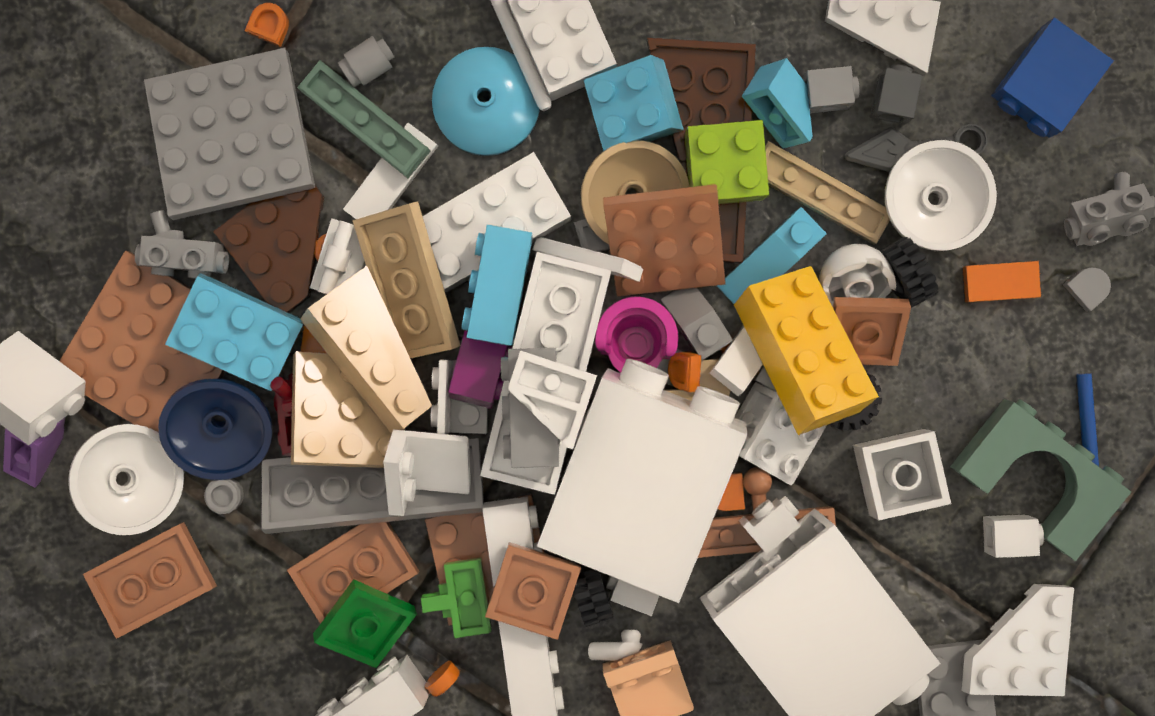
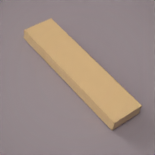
[765,141,890,245]

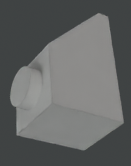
[660,288,733,360]

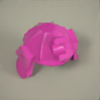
[595,297,678,373]

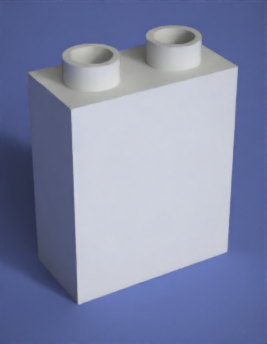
[537,359,747,603]
[700,508,941,716]

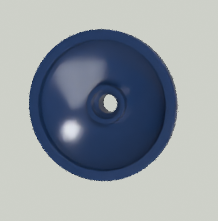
[158,379,273,480]

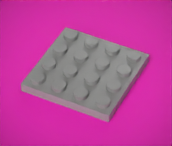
[144,48,315,220]

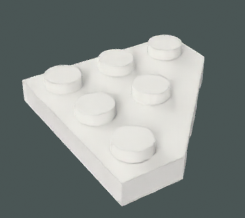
[961,584,1074,696]

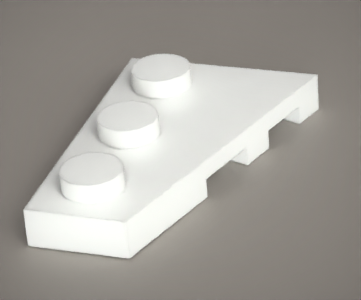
[825,0,941,76]

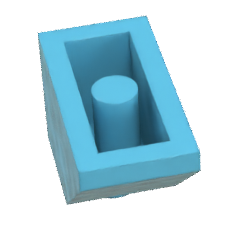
[742,58,813,149]

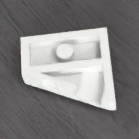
[508,350,597,449]

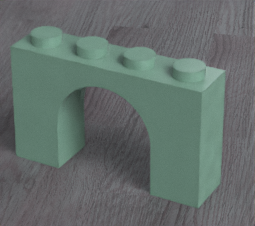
[950,399,1131,561]

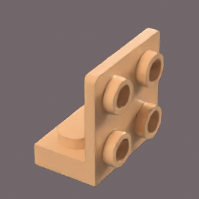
[603,640,694,716]

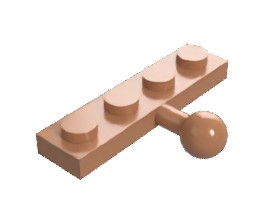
[698,467,836,558]

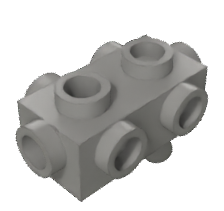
[1064,172,1155,246]
[135,210,229,279]

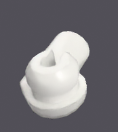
[588,630,642,661]

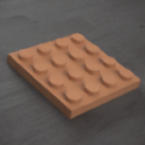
[60,251,226,432]

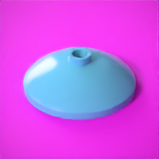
[432,47,540,156]

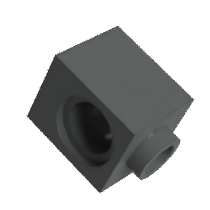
[870,65,923,125]

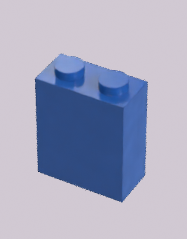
[991,17,1114,138]

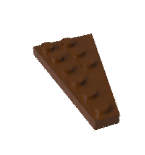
[646,38,756,263]

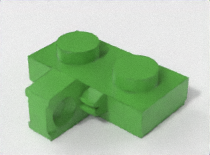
[421,557,492,638]

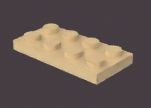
[352,201,461,358]

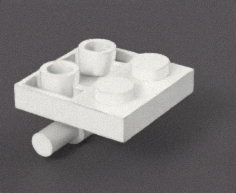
[310,218,366,294]

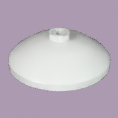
[885,140,997,251]
[68,424,184,535]

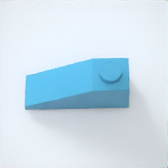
[717,207,827,304]

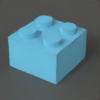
[583,55,684,151]

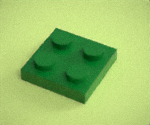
[313,579,417,668]

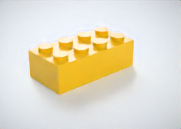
[734,266,879,435]

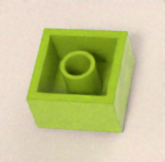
[684,120,769,204]

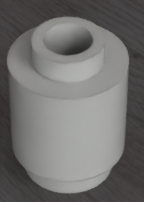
[338,36,395,87]

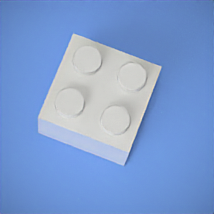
[853,429,951,520]

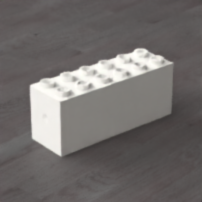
[480,252,611,495]

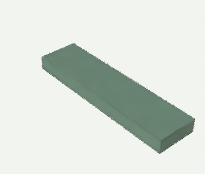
[297,60,431,179]

